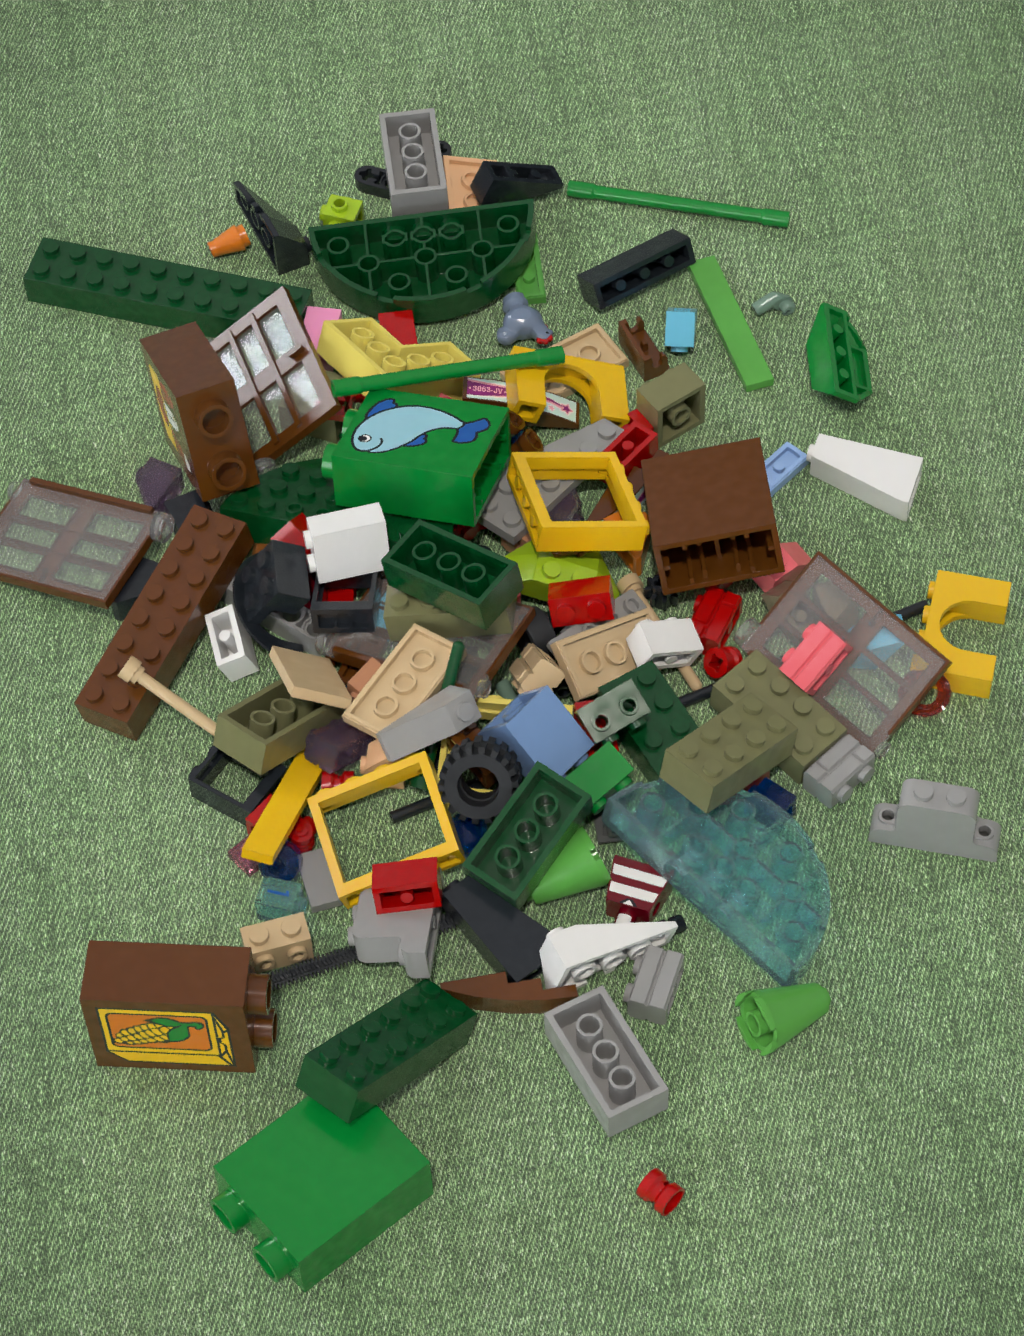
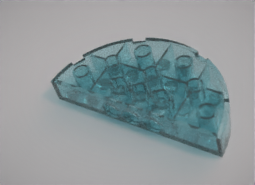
[601,777,830,986]

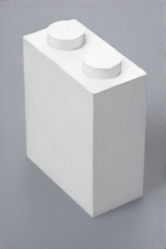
[303,502,389,584]

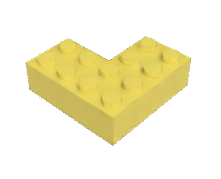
[316,317,481,401]

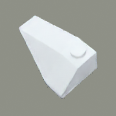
[539,921,678,989]

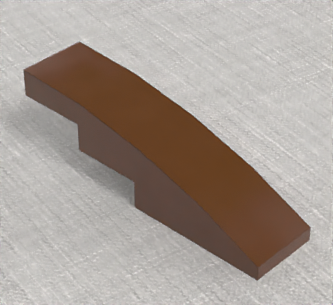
[440,972,578,1014]

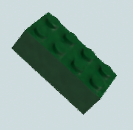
[381,519,524,630]
[597,660,699,802]
[462,761,593,910]

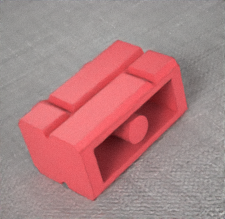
[779,621,853,696]

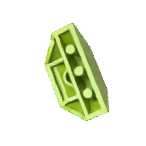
[504,540,619,602]

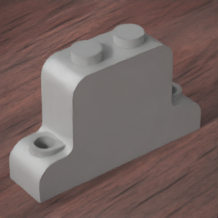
[868,778,1002,862]
[348,868,445,978]

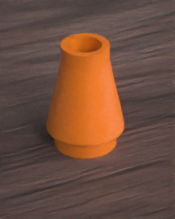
[207,224,251,258]

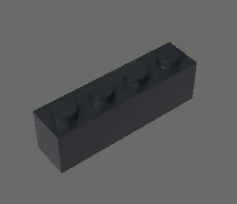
[577,228,696,310]

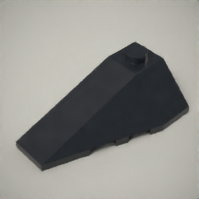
[233,180,312,275]

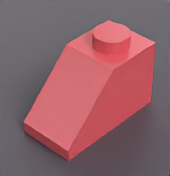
[752,542,811,593]

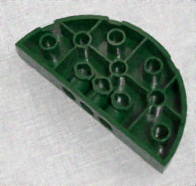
[308,199,536,323]
[219,458,454,551]

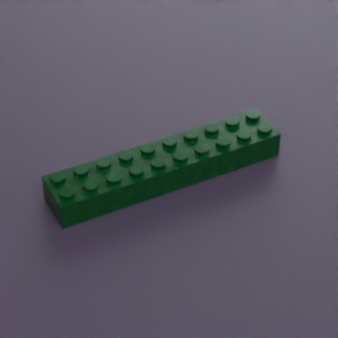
[23,237,314,352]

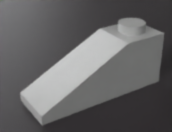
[376,685,482,762]

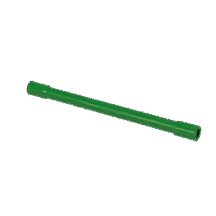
[567,180,791,228]
[331,346,565,398]

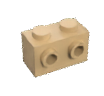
[240,912,314,974]

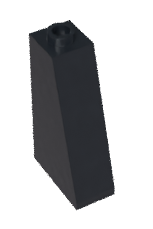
[442,875,550,983]

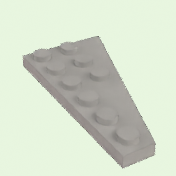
[478,418,624,545]

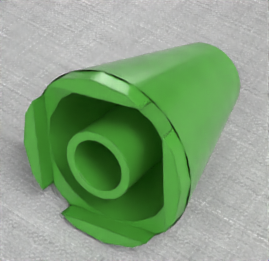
[526,826,611,905]
[735,982,831,1056]

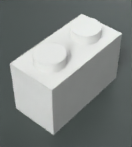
[205,604,259,682]
[626,617,704,669]

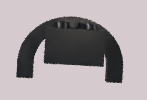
[233,539,311,653]

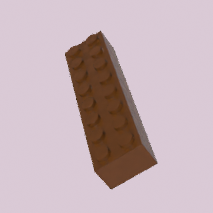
[74,504,254,741]

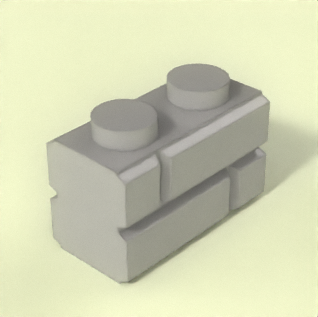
[803,734,875,809]
[623,945,685,1025]

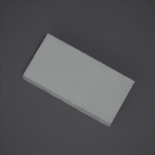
[295,848,343,913]

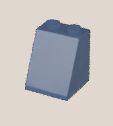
[478,685,594,778]

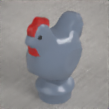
[496,292,553,346]

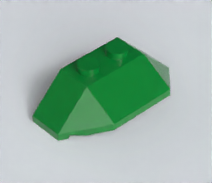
[806,302,873,404]

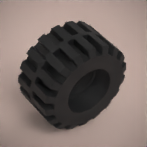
[438,735,523,824]

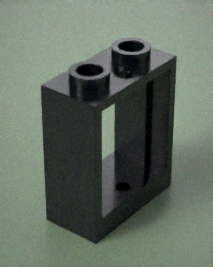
[310,571,383,633]
[188,745,288,826]

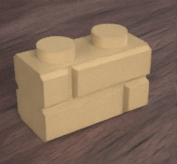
[509,643,565,694]

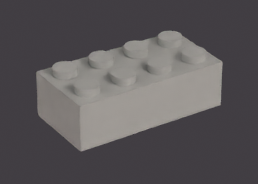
[379,108,448,217]
[544,985,669,1138]

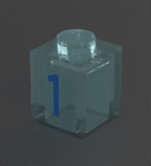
[255,876,307,921]

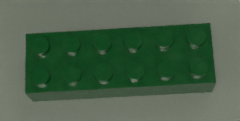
[295,978,478,1124]

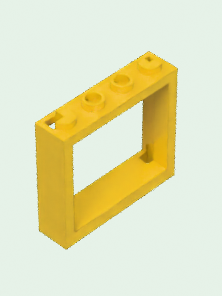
[506,452,650,552]
[306,751,466,909]

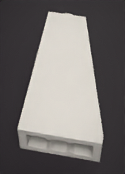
[806,433,923,521]

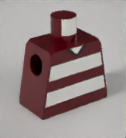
[606,855,674,923]

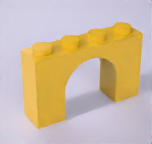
[505,345,630,428]
[911,570,1012,699]

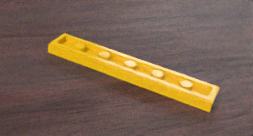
[241,743,334,865]

